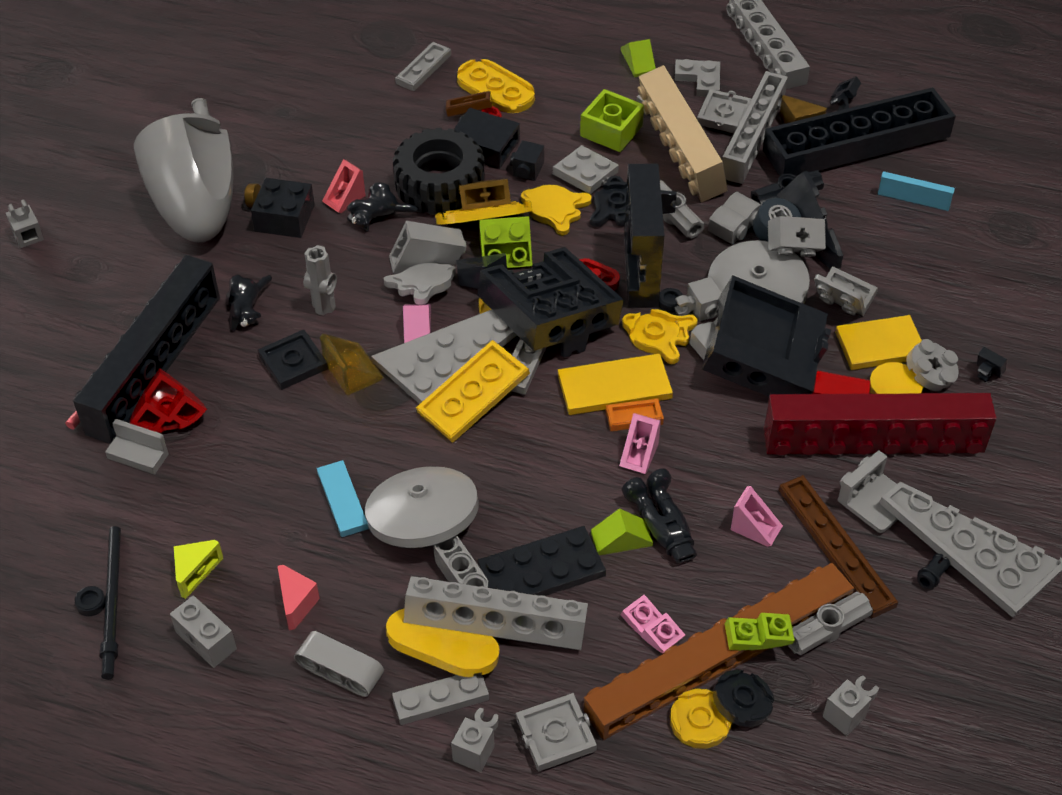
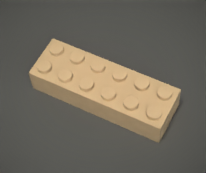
[637,65,727,203]

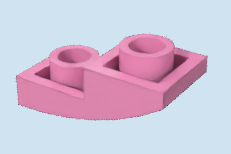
[620,595,685,654]

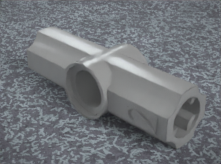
[660,180,704,239]
[303,245,337,315]
[788,591,873,656]

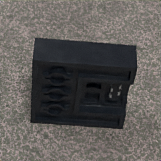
[624,164,677,308]
[478,247,623,357]
[702,275,831,397]

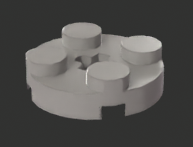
[906,339,959,391]

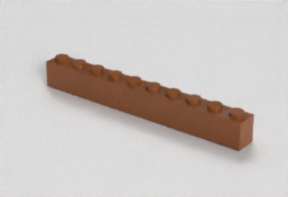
[583,563,854,741]

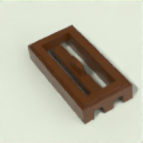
[446,91,492,117]

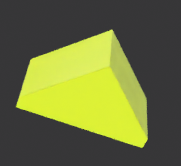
[174,540,224,599]

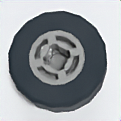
[753,198,801,241]

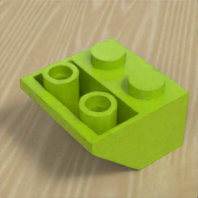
[479,216,533,268]

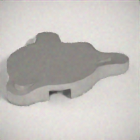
[384,263,456,305]

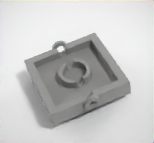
[697,89,752,133]
[552,145,619,194]
[516,693,597,772]

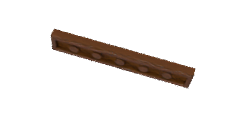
[779,475,898,618]

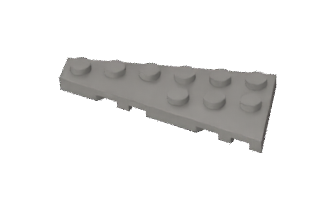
[371,310,517,404]
[879,482,1062,618]

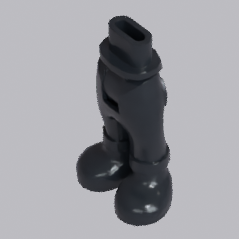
[622,468,697,564]

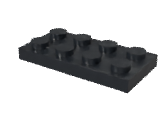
[477,526,606,596]

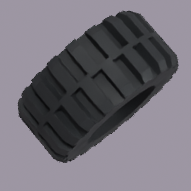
[393,128,485,215]

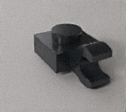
[830,76,861,111]

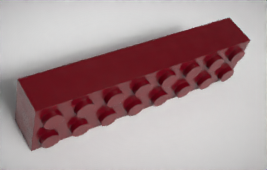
[764,393,997,455]

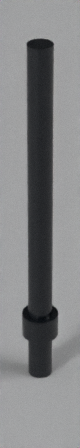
[99,526,121,680]

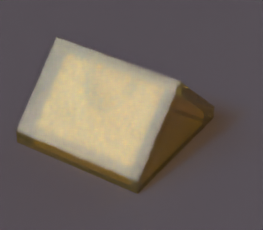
[320,334,383,396]

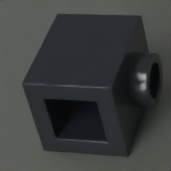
[510,140,544,181]

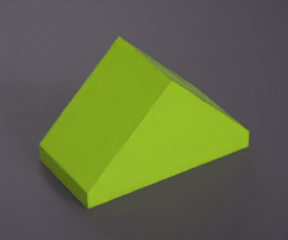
[621,39,656,78]
[591,508,653,556]

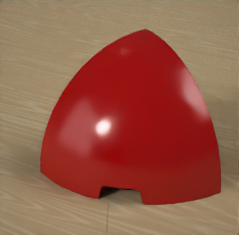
[130,368,207,433]

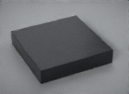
[258,329,329,390]

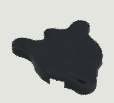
[590,176,627,227]

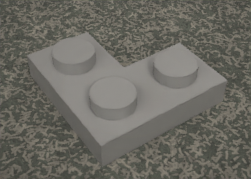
[675,59,720,97]

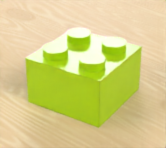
[580,89,644,152]

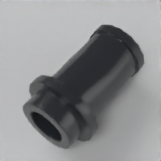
[917,554,950,589]

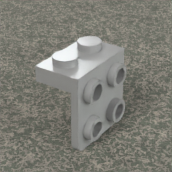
[814,266,878,316]
[838,450,898,533]

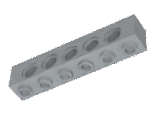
[726,0,810,89]
[722,71,788,184]
[404,576,588,650]

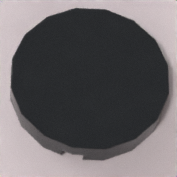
[713,669,774,727]

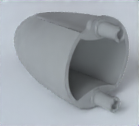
[134,98,233,243]

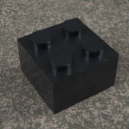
[251,178,315,238]

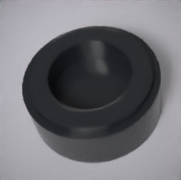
[659,288,683,312]
[75,586,106,616]

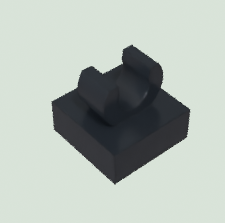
[977,346,1007,382]

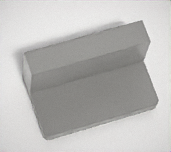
[105,419,169,475]

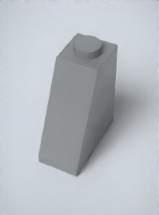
[389,221,466,274]

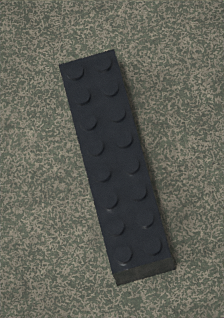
[762,87,956,176]
[73,255,220,444]

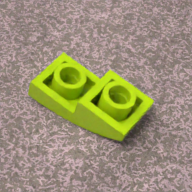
[725,613,795,650]

